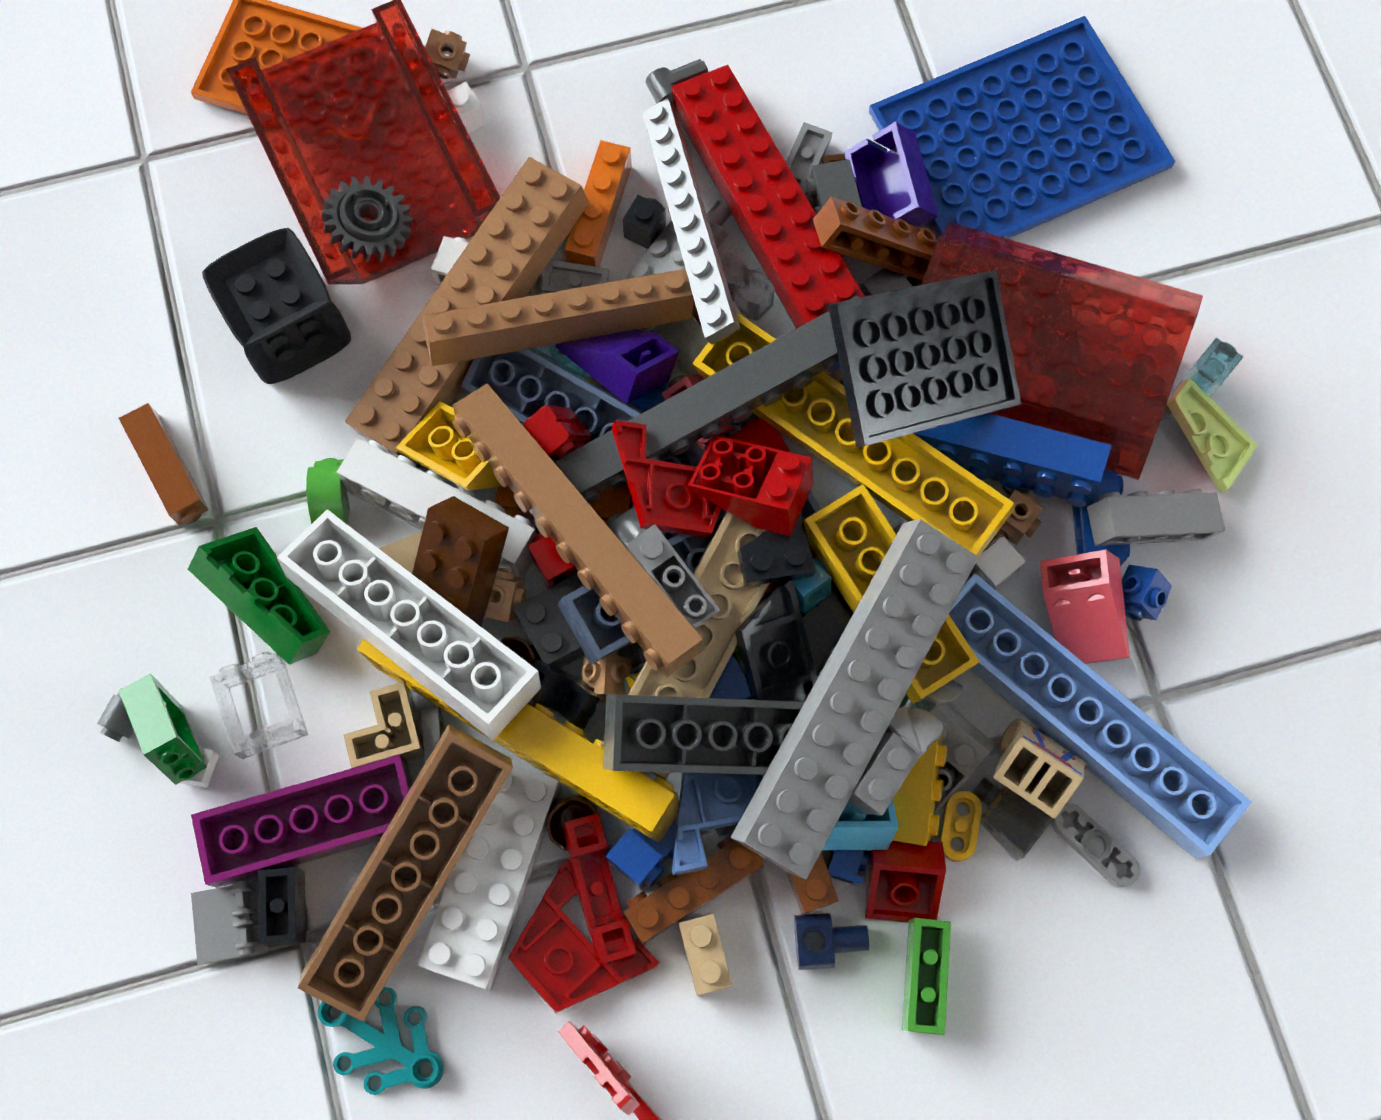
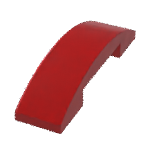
[564,813,636,964]

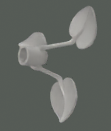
[816,671,963,756]

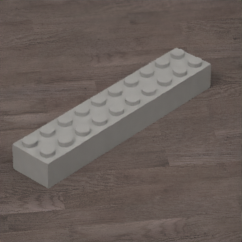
[730,519,979,879]

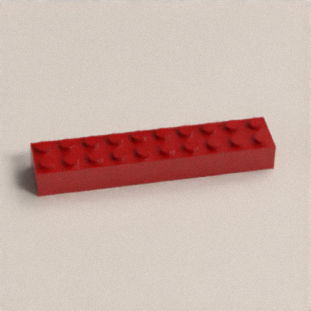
[672,64,865,329]

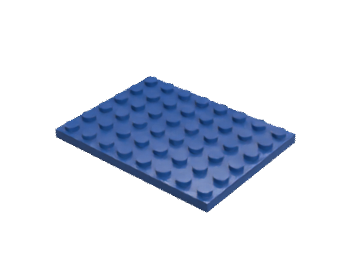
[869,16,1176,260]

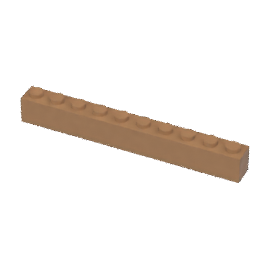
[452,384,703,677]

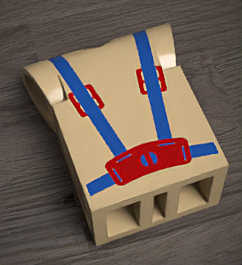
[993,718,1088,819]

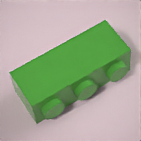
[902,918,951,1035]

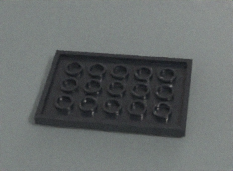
[828,270,1021,447]

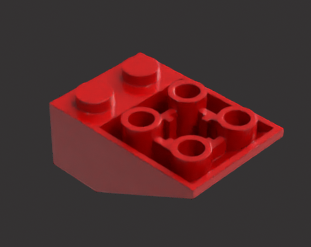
[688,434,813,536]

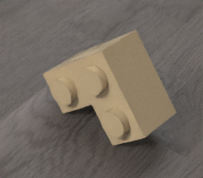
[343,682,424,768]

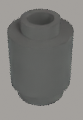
[97,688,134,742]

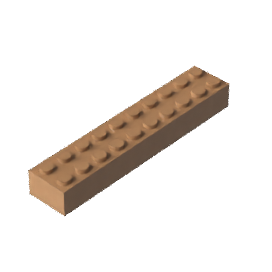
[345,157,590,461]

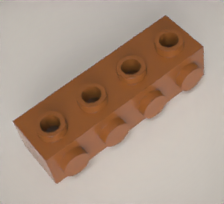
[813,196,943,281]
[623,835,764,945]

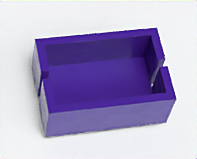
[844,122,938,227]

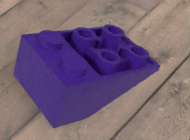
[555,329,680,405]

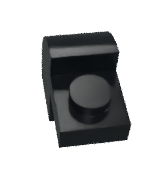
[531,659,600,729]

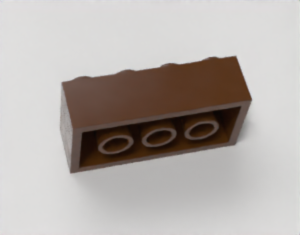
[412,496,509,627]

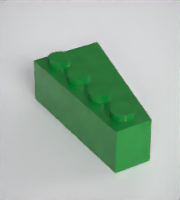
[187,527,330,665]

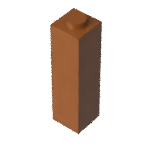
[118,403,209,526]

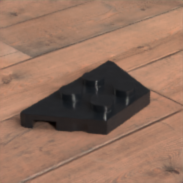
[735,580,818,702]

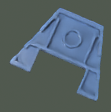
[672,773,764,875]

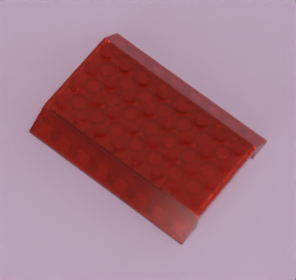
[226,0,501,285]
[921,222,1203,480]

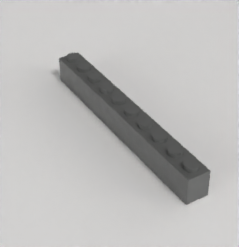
[554,295,859,504]

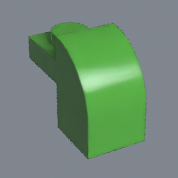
[306,458,350,524]

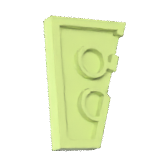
[1166,378,1258,493]

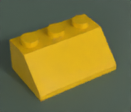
[396,401,502,491]

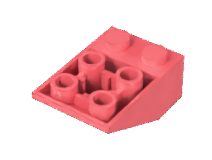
[1040,549,1130,664]

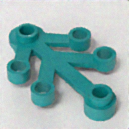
[318,987,444,1095]

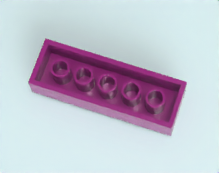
[191,755,413,888]

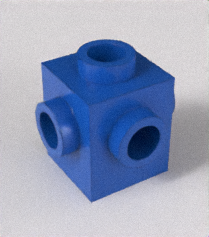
[1122,565,1172,621]

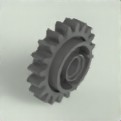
[321,176,413,262]

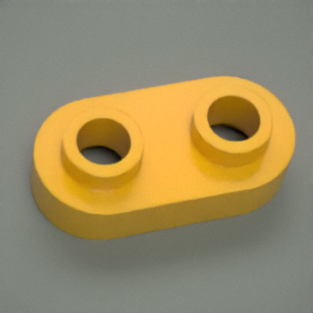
[939,791,982,862]

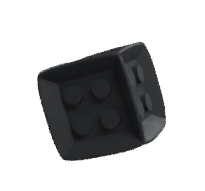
[202,228,351,384]

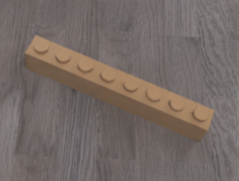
[423,269,694,367]

